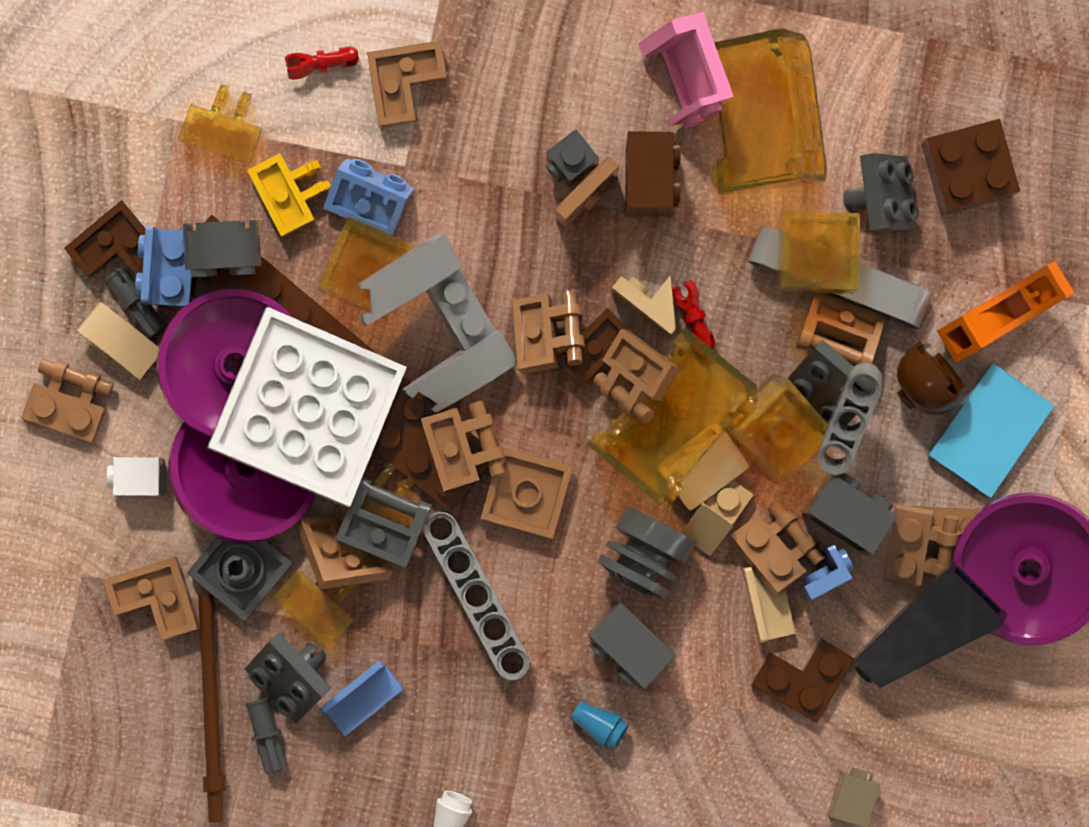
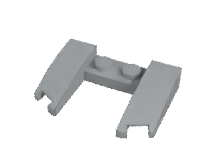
[358,234,517,413]

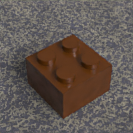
[921,119,1020,216]
[625,131,681,217]

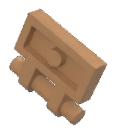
[512,291,585,375]
[593,328,680,423]
[21,358,114,444]
[421,400,505,492]
[729,500,827,597]
[884,504,961,586]

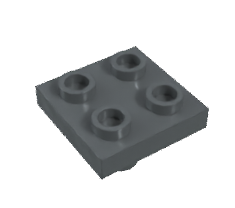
[843,153,919,233]
[781,339,875,425]
[187,537,294,621]
[244,633,331,724]

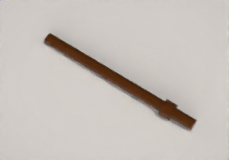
[198,594,226,822]

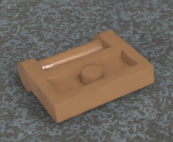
[796,290,886,366]

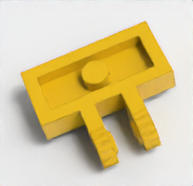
[247,153,331,238]

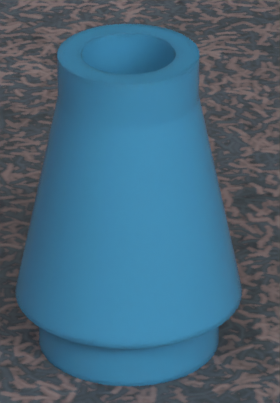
[570,700,629,750]

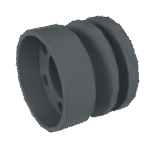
[597,505,696,599]

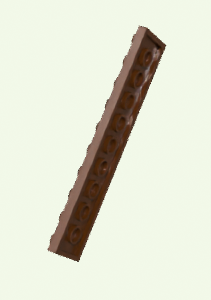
[192,214,488,513]

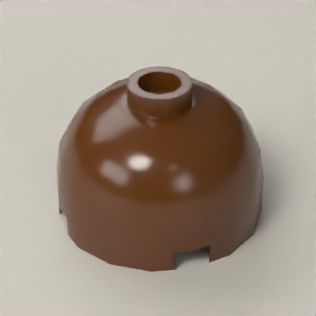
[897,339,970,415]

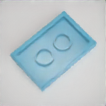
[927,363,1054,498]

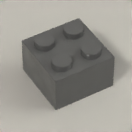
[802,473,898,555]
[588,601,677,689]

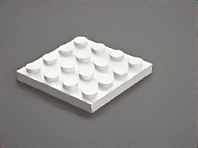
[207,307,407,508]

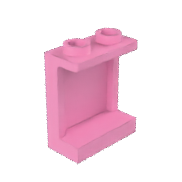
[638,12,734,129]

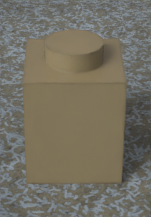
[828,767,881,827]

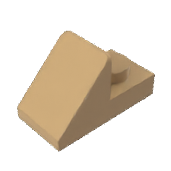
[611,276,676,338]
[680,480,754,556]

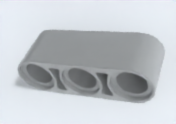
[818,363,882,475]

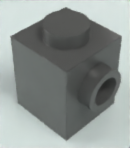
[545,129,599,187]

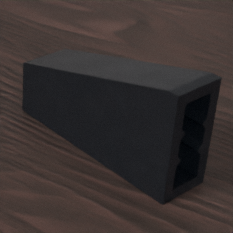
[853,560,1007,688]

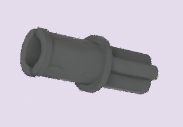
[104,267,165,338]
[245,697,287,774]

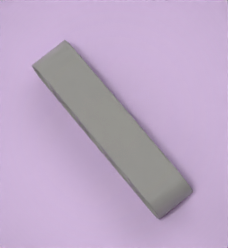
[748,226,933,329]
[424,512,530,680]

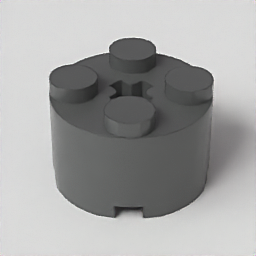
[182,220,261,277]

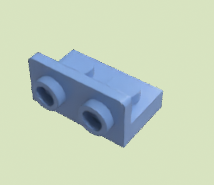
[323,159,414,238]
[135,226,193,307]
[800,545,854,602]

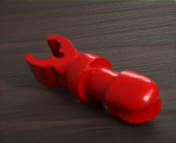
[285,46,359,80]
[672,280,715,353]

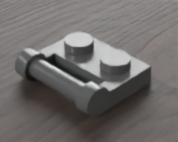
[335,476,432,568]

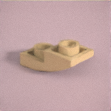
[76,302,159,380]

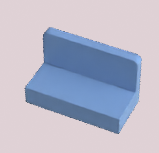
[319,659,404,736]

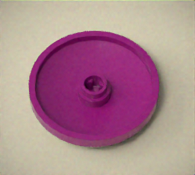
[157,289,293,438]
[168,423,316,543]
[954,492,1089,645]

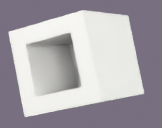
[107,457,164,496]

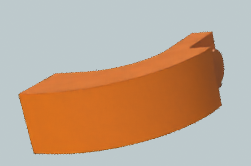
[937,261,1074,363]

